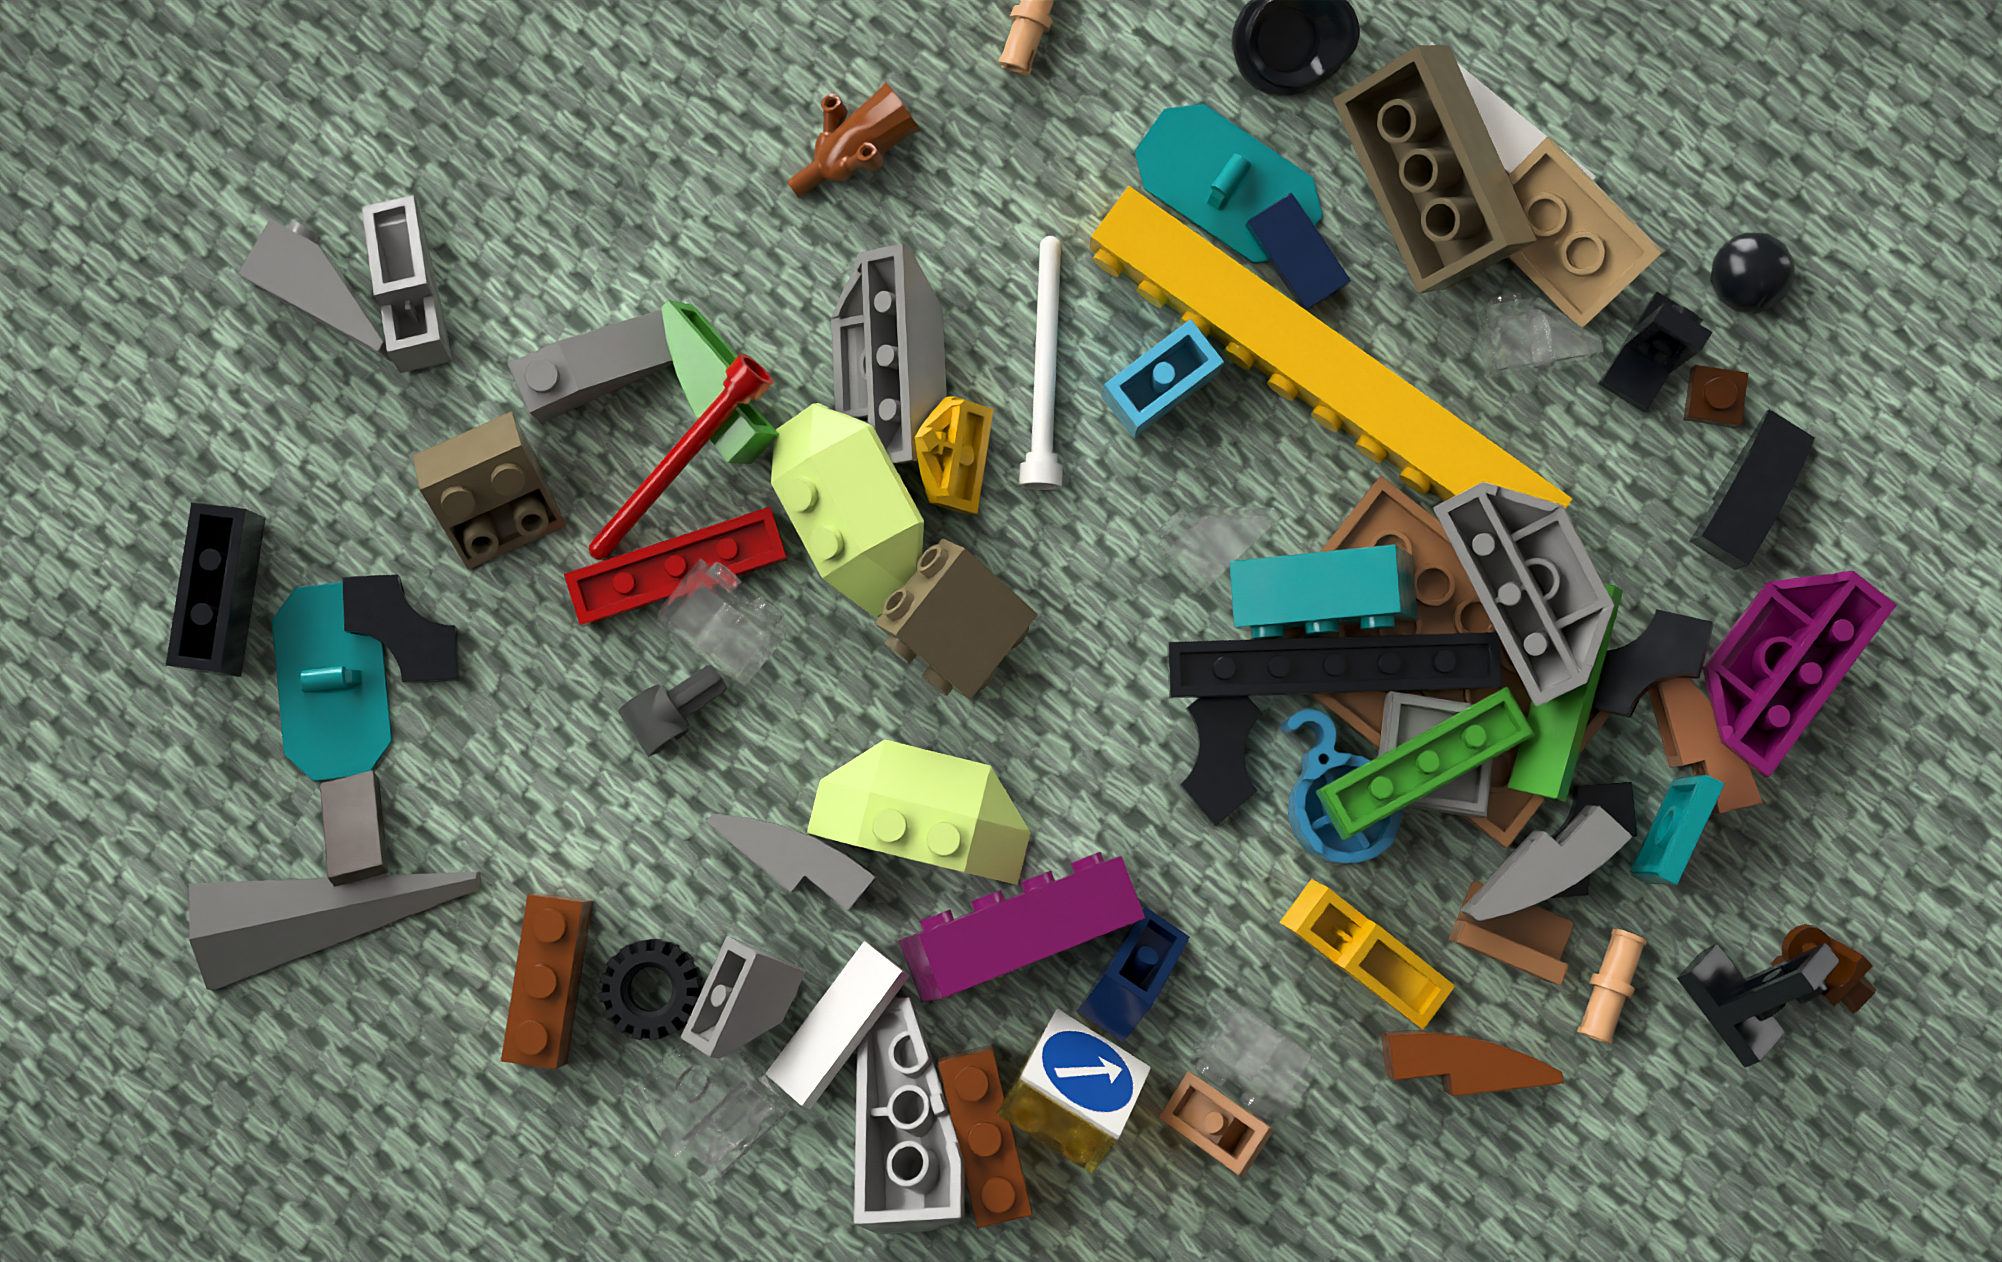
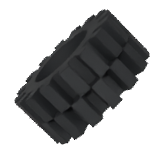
[598,939,703,1041]

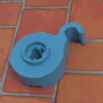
[1280,709,1404,865]

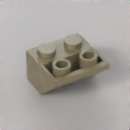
[413,412,566,570]

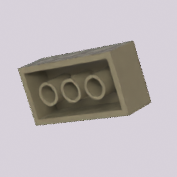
[1332,45,1537,294]

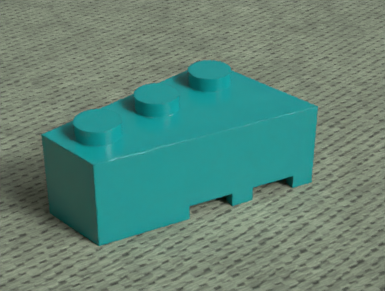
[1229,545,1418,639]

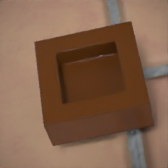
[1683,365,1749,428]

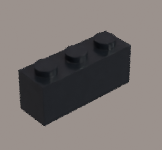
[165,502,266,677]

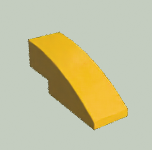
[1280,879,1455,1030]

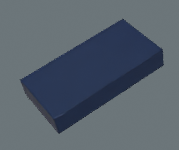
[1245,192,1351,311]

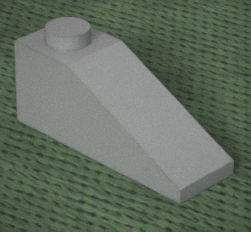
[238,218,391,361]
[508,309,673,424]

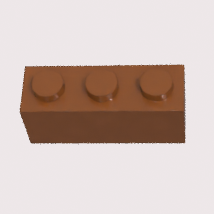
[501,893,593,1069]
[938,1044,1032,1229]

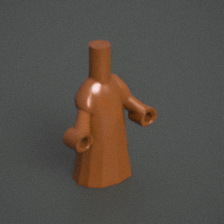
[787,82,920,198]

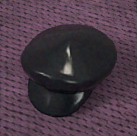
[1231,0,1360,96]

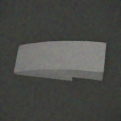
[361,195,452,373]
[1460,805,1633,921]
[706,814,878,911]

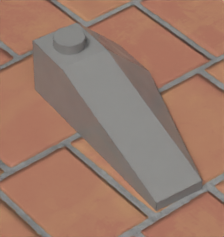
[854,997,965,1234]

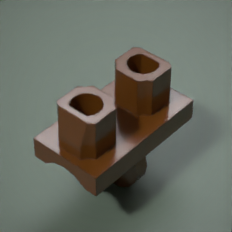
[1770,924,1876,1014]

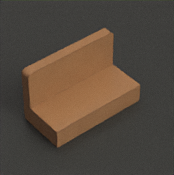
[1448,881,1573,985]

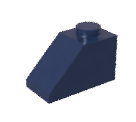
[1077,906,1190,1042]

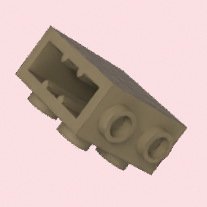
[874,538,1038,700]

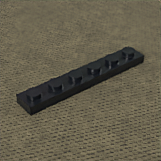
[1167,632,1502,698]

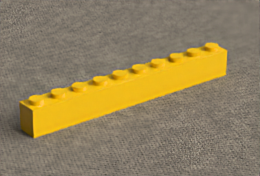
[1089,186,1572,509]

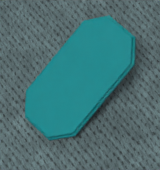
[1134,104,1323,264]
[271,582,392,781]

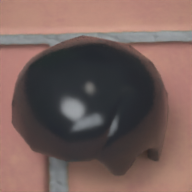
[1710,232,1795,314]

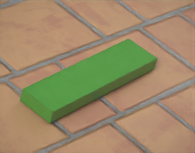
[1508,584,1623,802]
[1315,686,1535,841]

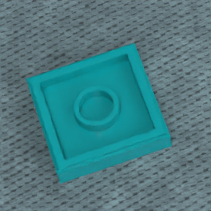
[1629,775,1725,885]

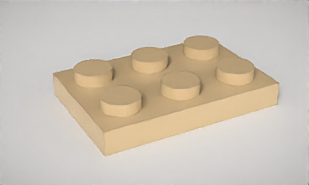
[1508,137,1663,330]

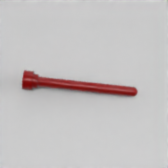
[588,354,774,560]

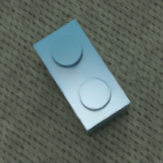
[1101,319,1224,438]

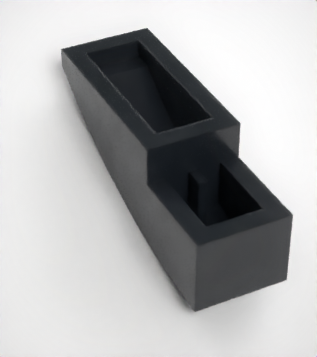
[1689,409,1815,570]

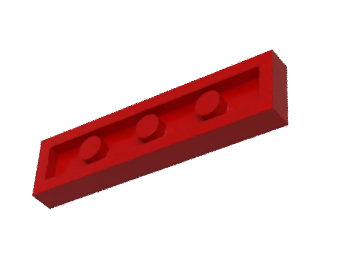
[564,506,788,627]

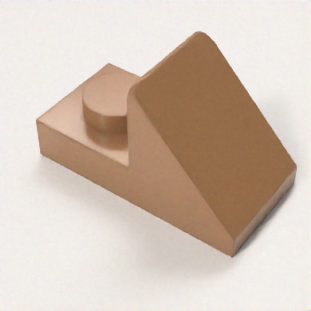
[1159,1071,1274,1178]

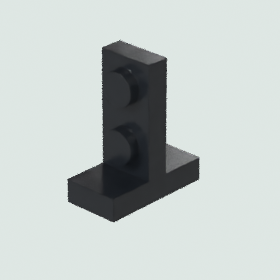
[1598,292,1713,412]
[1677,943,1839,1068]

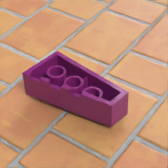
[898,851,1145,1002]

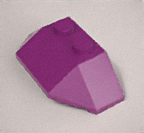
[1702,571,1897,778]

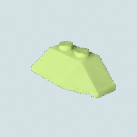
[771,403,924,618]
[807,740,1031,885]

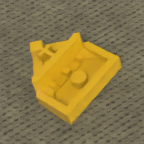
[915,396,994,514]

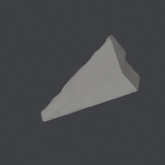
[188,871,481,990]

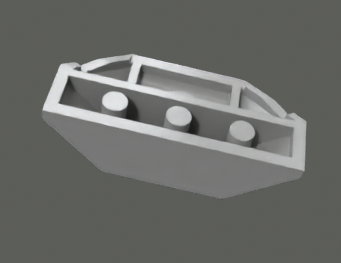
[831,243,947,465]
[1433,482,1615,707]

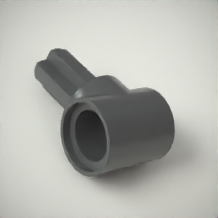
[618,665,727,757]

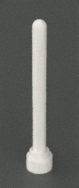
[1019,236,1063,490]

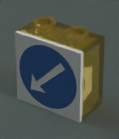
[996,1009,1151,1174]

